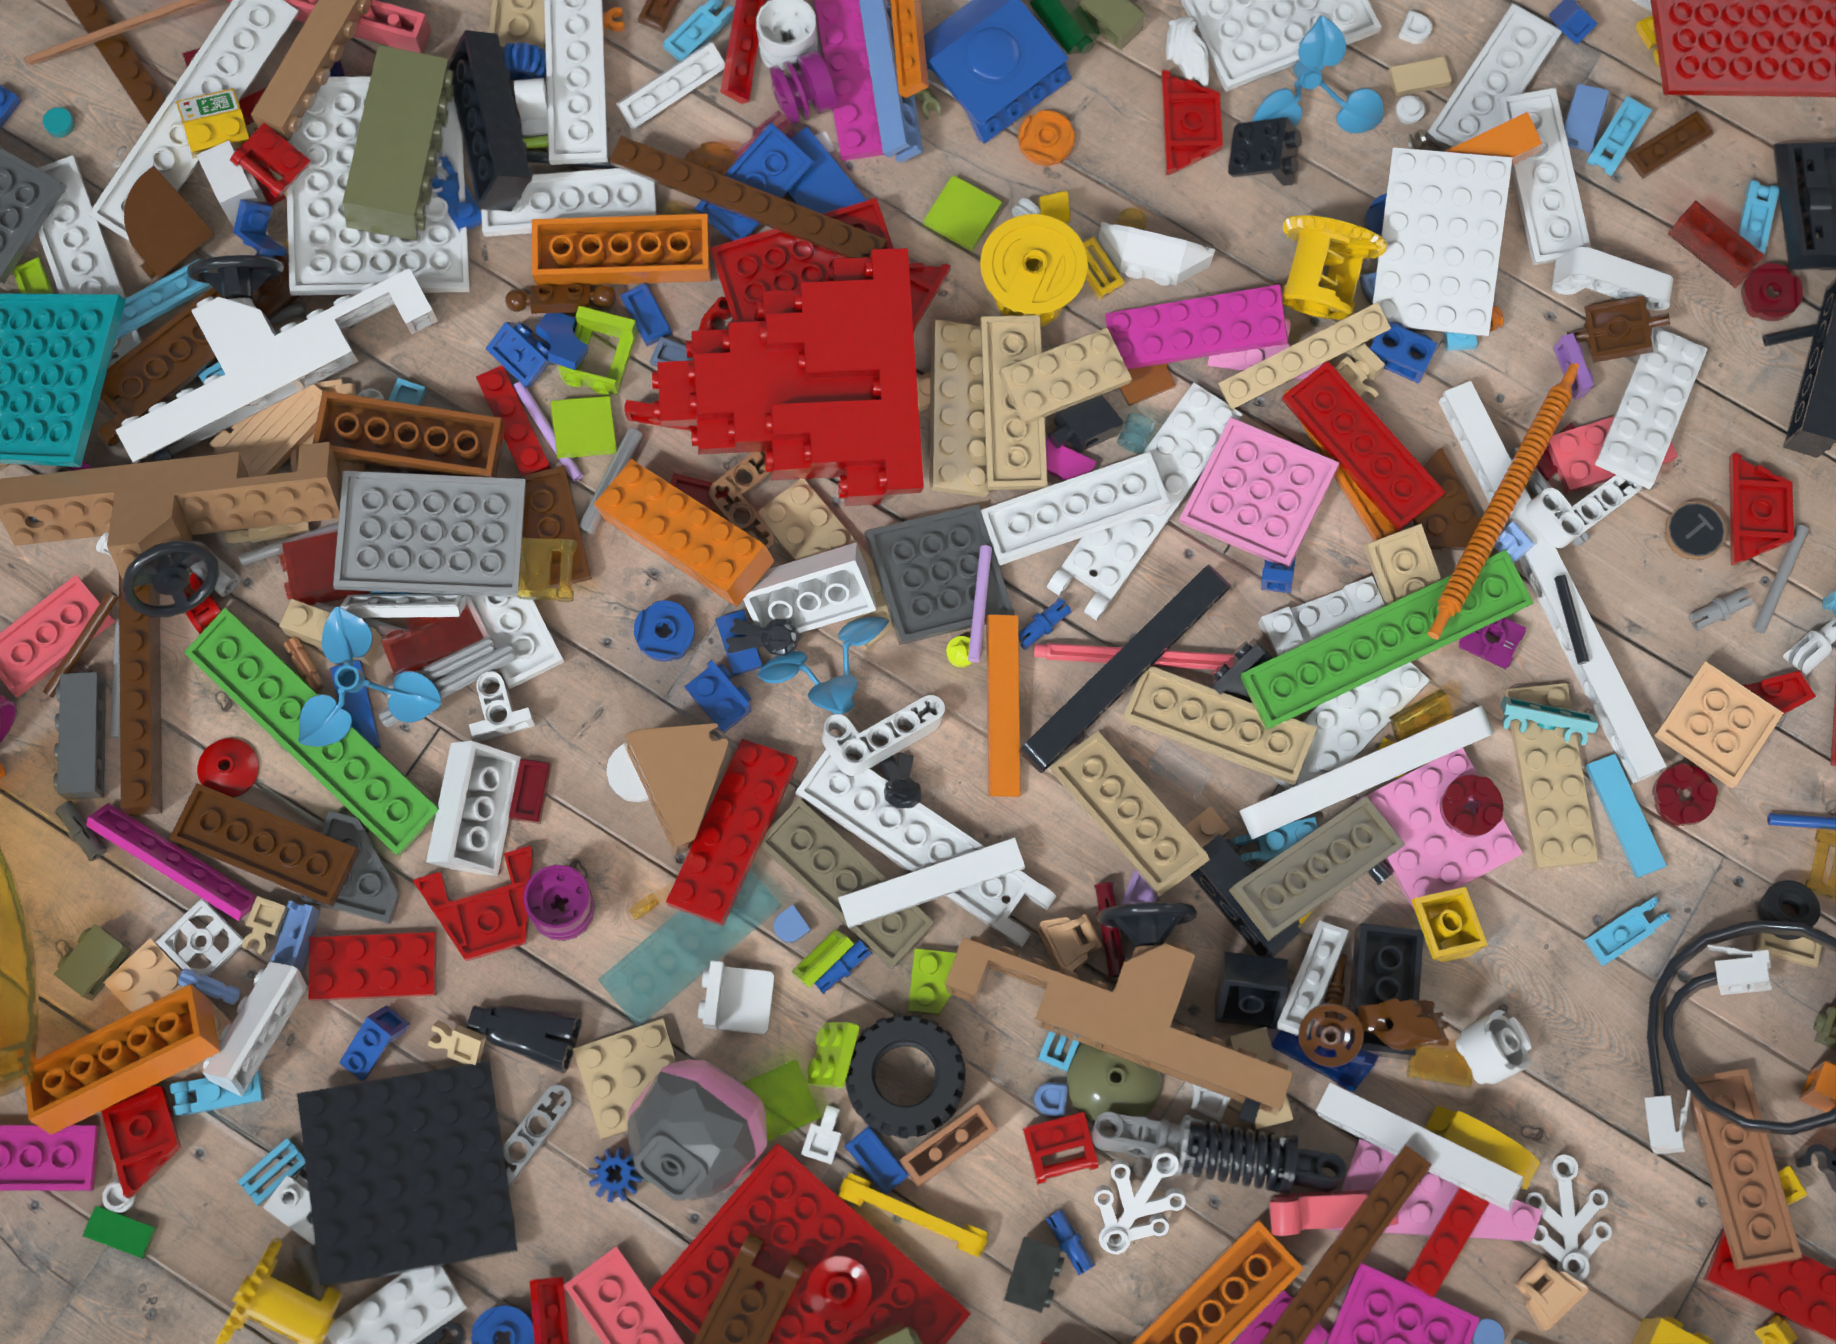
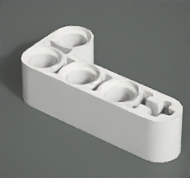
[1552,247,1673,311]
[1526,475,1642,548]
[822,695,945,776]

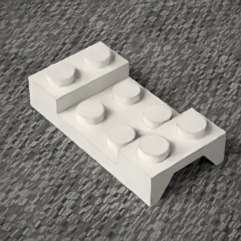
[1258,576,1385,657]

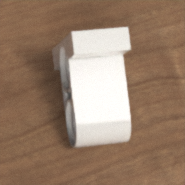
[514,78,548,138]
[469,671,536,742]

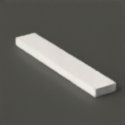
[838,838,1025,929]

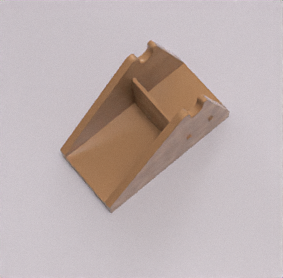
[624,723,728,856]

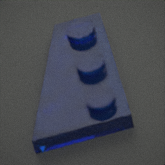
[1271,1029,1379,1092]

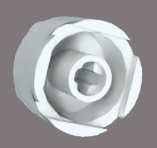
[1456,1010,1532,1084]

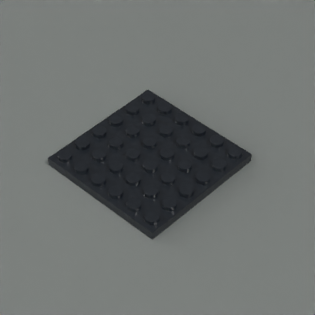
[297,1061,518,1288]

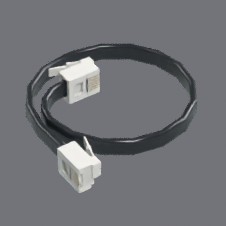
[1645,920,1836,1154]

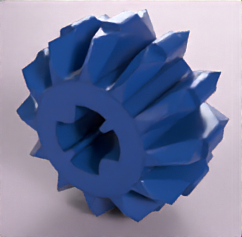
[503,41,546,81]
[588,1147,643,1203]

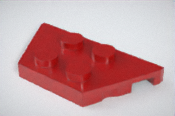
[1161,70,1223,175]
[909,263,951,332]
[1729,453,1794,565]
[101,1086,182,1199]

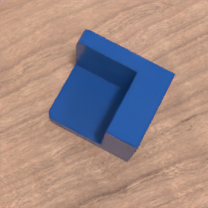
[1549,0,1598,45]

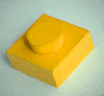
[1778,1165,1809,1206]

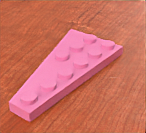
[1326,1139,1543,1242]

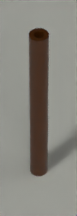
[43,591,119,698]

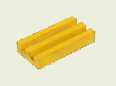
[1082,236,1124,300]

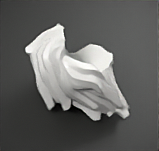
[1166,16,1209,86]

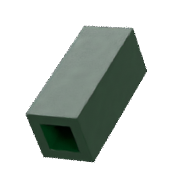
[1030,0,1101,54]

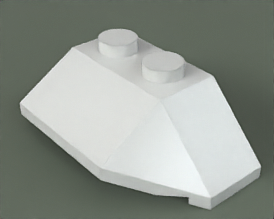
[1098,222,1215,286]

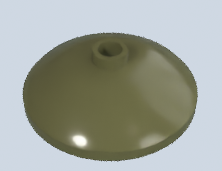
[1067,1044,1161,1123]

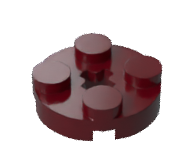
[1741,263,1803,322]
[1652,763,1718,826]
[1439,775,1504,838]

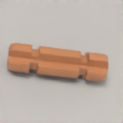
[284,637,324,692]

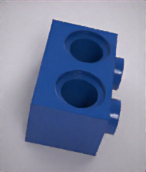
[1370,321,1438,384]

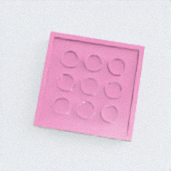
[1179,417,1339,570]
[1354,748,1523,911]

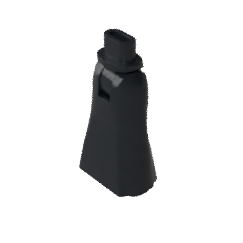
[467,1004,582,1074]

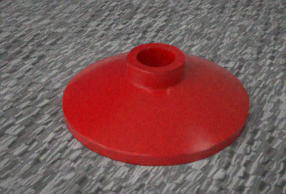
[197,738,259,798]
[807,1256,872,1323]

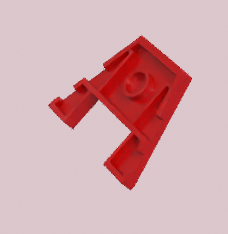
[413,845,533,962]

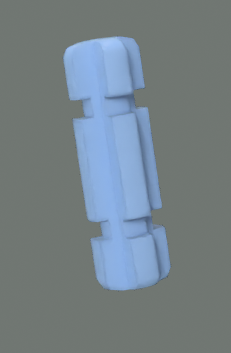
[178,969,240,1005]

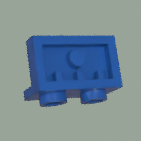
[485,322,556,387]
[684,660,752,734]

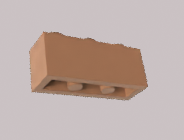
[900,1104,997,1188]

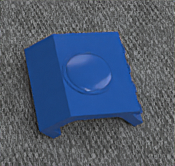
[924,0,1072,144]

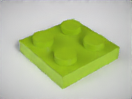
[807,1022,860,1088]

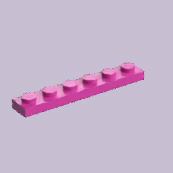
[86,803,257,921]

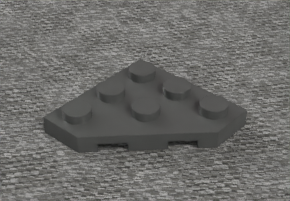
[300,811,400,925]

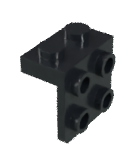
[1228,117,1302,186]
[1210,638,1273,703]

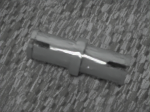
[55,801,107,861]

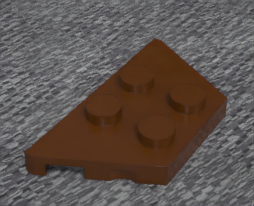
[1412,447,1481,551]

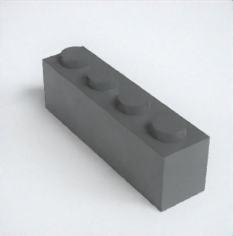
[53,672,106,800]

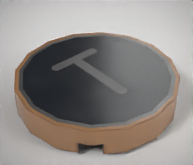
[1665,501,1726,560]

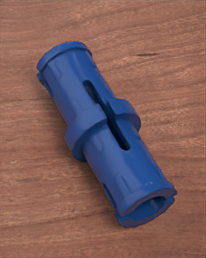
[1018,598,1072,650]
[814,939,871,994]
[1045,1209,1096,1276]

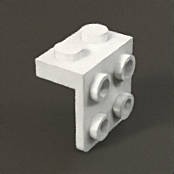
[698,961,774,1034]

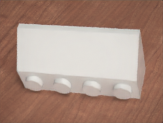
[743,542,876,633]
[426,741,522,876]
[203,962,307,1097]

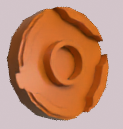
[1018,110,1075,166]

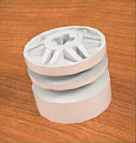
[756,0,819,75]

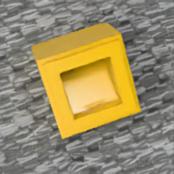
[1038,191,1070,223]

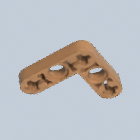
[708,451,774,551]

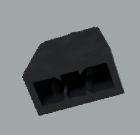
[1048,395,1124,452]

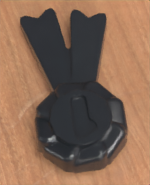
[725,618,799,656]
[879,752,922,808]

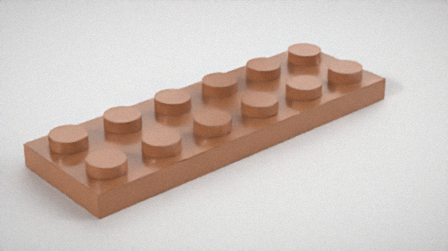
[1684,1068,1802,1270]

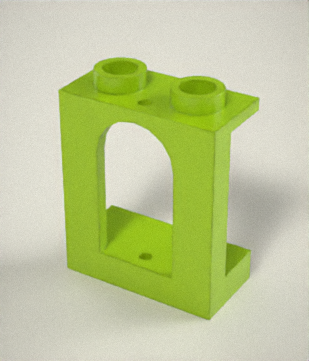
[558,306,638,395]

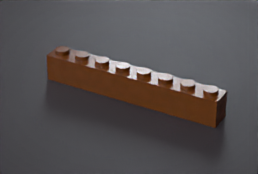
[119,573,162,816]

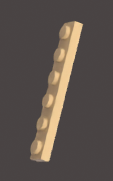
[1218,302,1391,410]

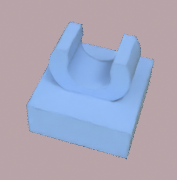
[1494,521,1535,564]

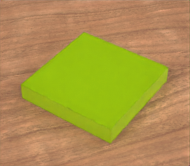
[923,175,1002,252]
[550,396,617,459]

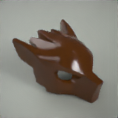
[1358,998,1450,1051]

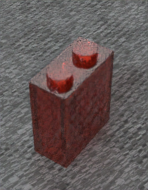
[279,532,370,606]

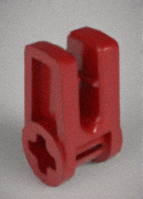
[183,572,222,634]

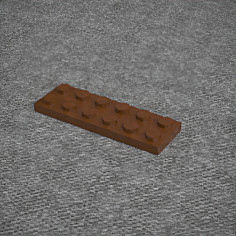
[169,783,360,907]

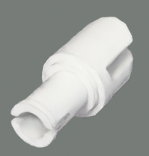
[1783,616,1836,675]

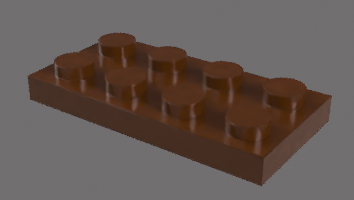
[514,466,592,594]

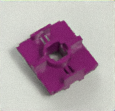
[1458,618,1526,670]

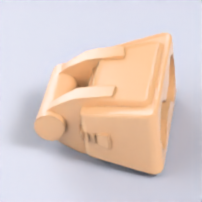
[1037,914,1103,972]
[1515,1258,1589,1332]

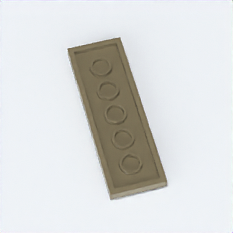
[1229,796,1405,941]
[760,798,935,969]

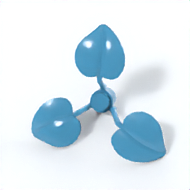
[1252,15,1384,134]
[298,607,442,747]
[757,616,889,714]

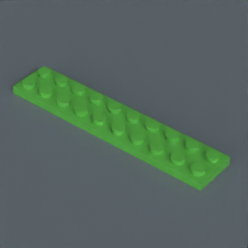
[1240,549,1534,730]
[184,608,439,856]

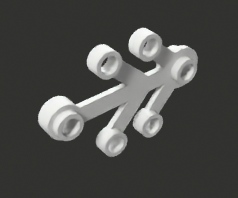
[1094,1148,1185,1254]
[1523,1155,1612,1281]

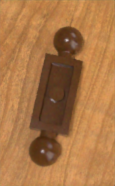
[505,283,616,314]

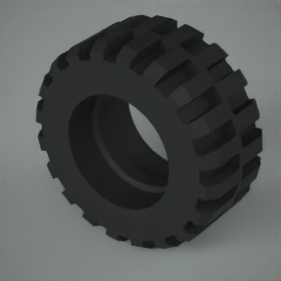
[845,1013,966,1139]

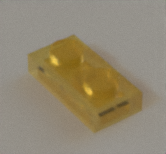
[1389,689,1454,742]
[1406,1046,1473,1088]

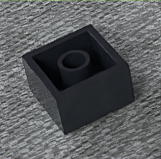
[1215,952,1288,1029]

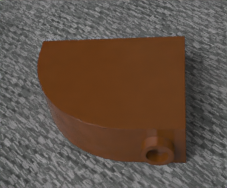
[124,165,215,280]

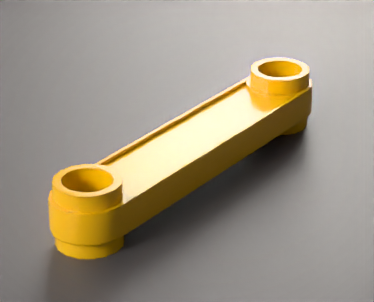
[838,1173,989,1258]

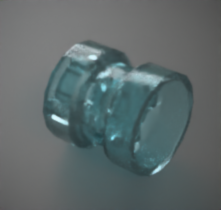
[1117,413,1155,453]

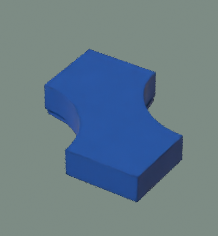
[536,313,588,370]

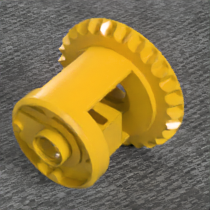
[980,214,1088,327]
[1282,215,1388,320]
[214,1236,342,1344]

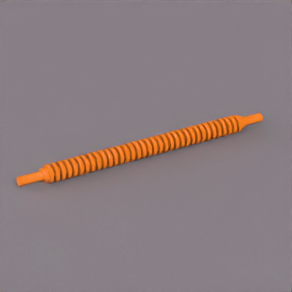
[1428,362,1579,639]

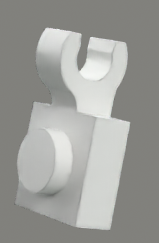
[801,1105,842,1164]

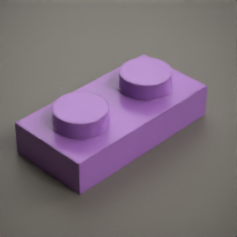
[1553,333,1594,400]

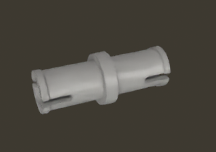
[1689,588,1752,631]

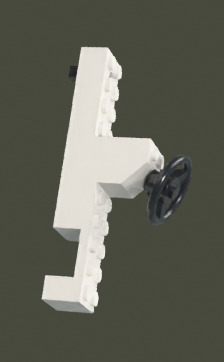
[116,255,438,464]

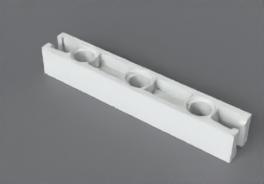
[1316,1083,1523,1212]

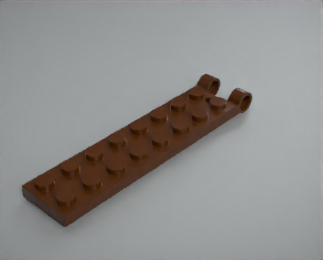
[97,253,301,446]
[693,1232,808,1344]

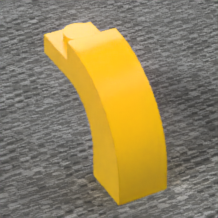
[1425,1105,1541,1190]

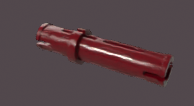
[1094,882,1126,978]

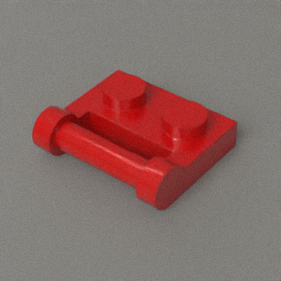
[230,123,311,199]
[1022,1112,1099,1185]

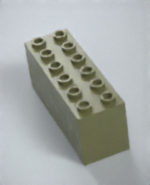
[343,45,454,241]

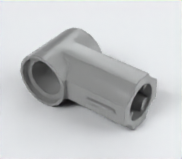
[189,541,241,597]

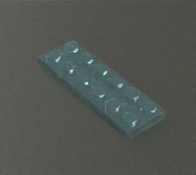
[598,869,782,1027]

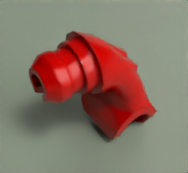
[698,296,731,331]

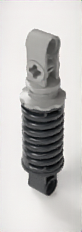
[1091,1112,1346,1196]

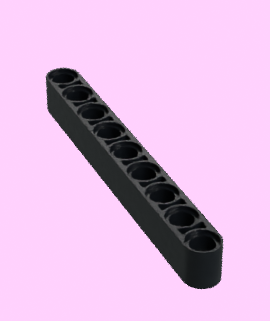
[1019,564,1231,773]

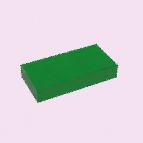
[82,1205,157,1259]

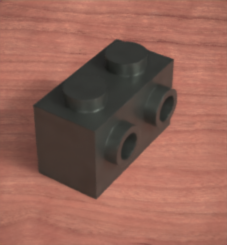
[1003,1237,1065,1313]

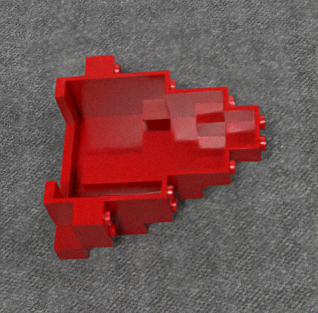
[652,248,924,506]

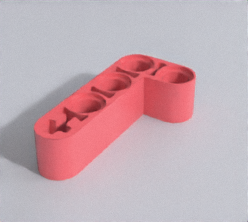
[1269,1190,1399,1236]

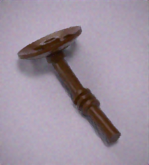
[1298,953,1363,1067]

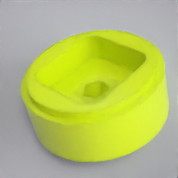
[946,636,973,668]

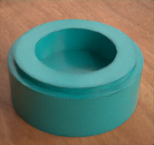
[43,107,75,138]

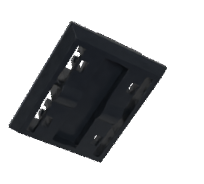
[1773,142,1836,270]

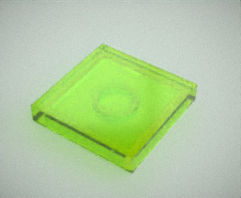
[742,1059,821,1142]

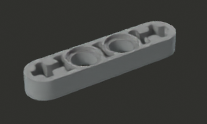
[502,1085,573,1188]

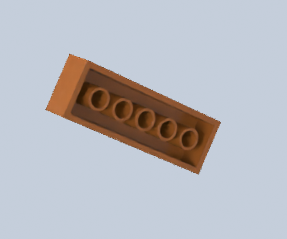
[312,391,505,478]

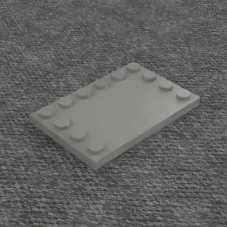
[333,471,526,597]

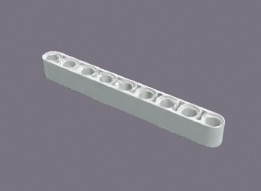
[1239,706,1495,839]

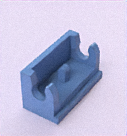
[1564,84,1609,154]
[270,901,320,971]

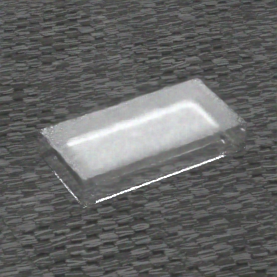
[1147,739,1215,800]

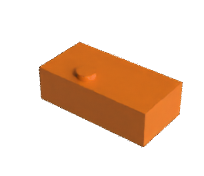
[1444,112,1542,166]

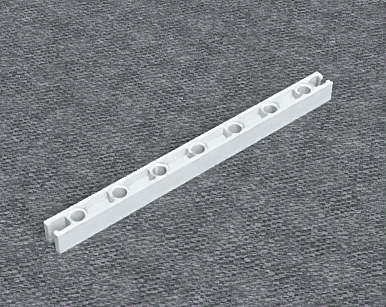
[1439,381,1667,784]

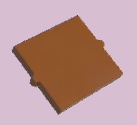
[1118,363,1176,406]

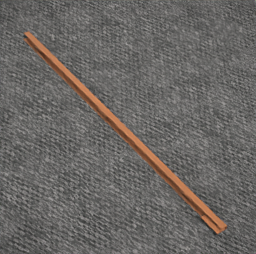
[24,0,210,66]

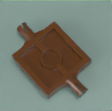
[1567,295,1671,363]

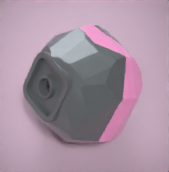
[627,1059,767,1201]

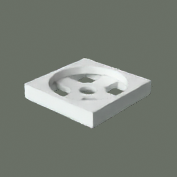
[156,898,244,977]

